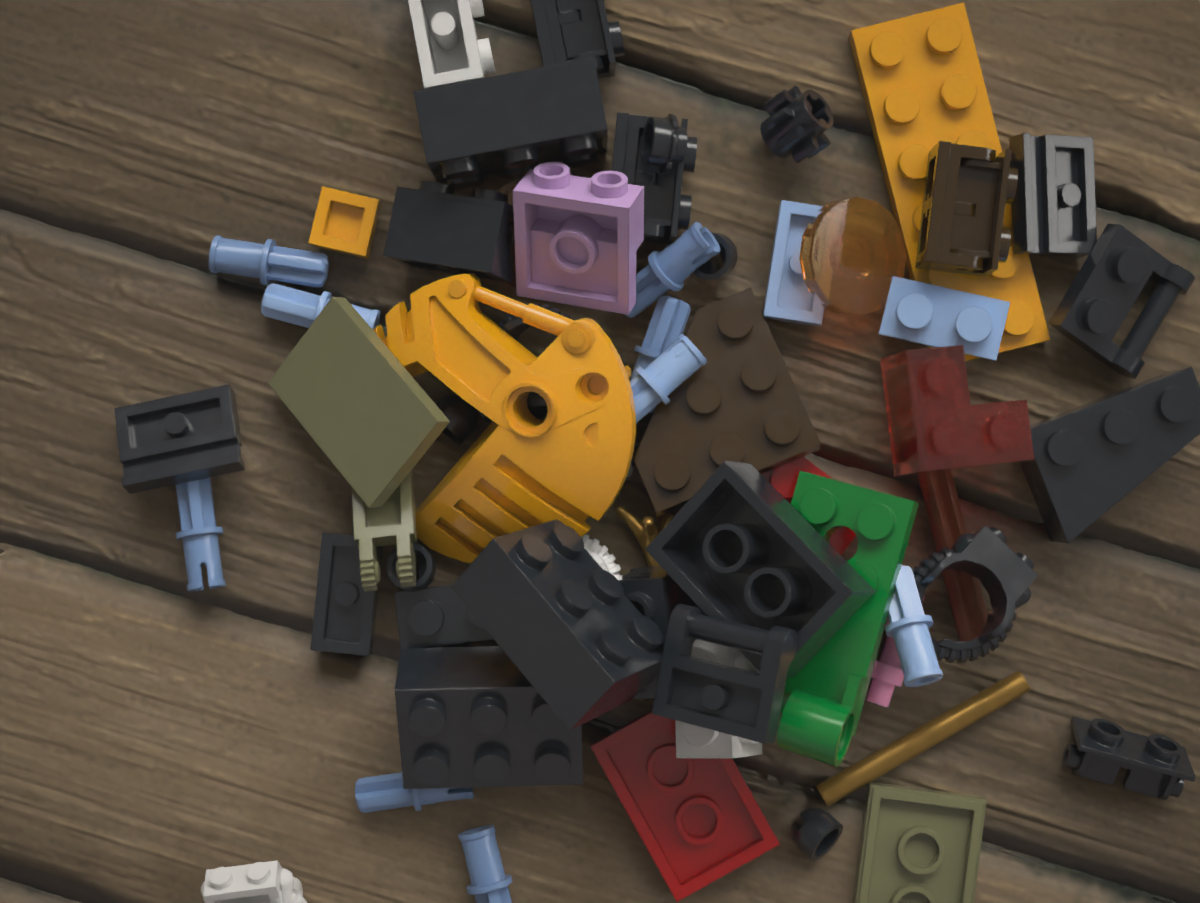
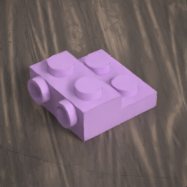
[513,162,644,315]

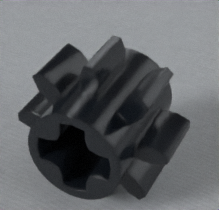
[760,86,834,163]

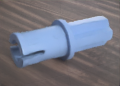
[261,283,381,330]
[630,334,708,423]
[885,565,943,687]

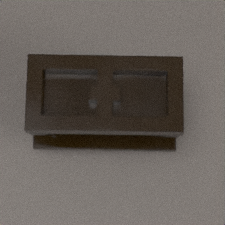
[915,141,1018,277]

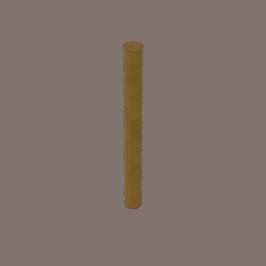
[816,671,1031,806]

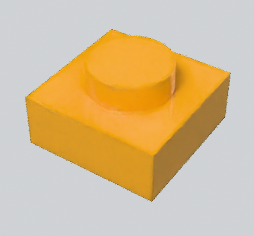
[308,186,382,259]

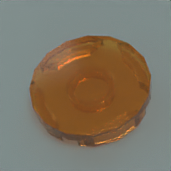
[799,197,906,316]

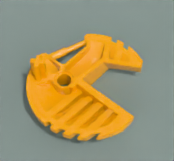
[373,273,636,563]

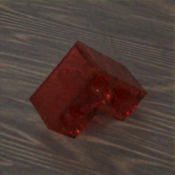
[880,345,1034,476]

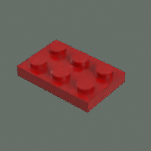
[590,709,780,902]

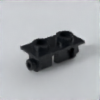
[1062,716,1196,800]

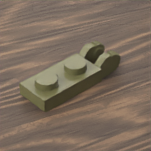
[352,469,417,592]

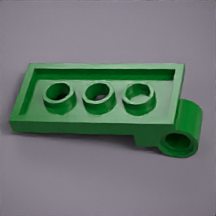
[777,471,919,767]

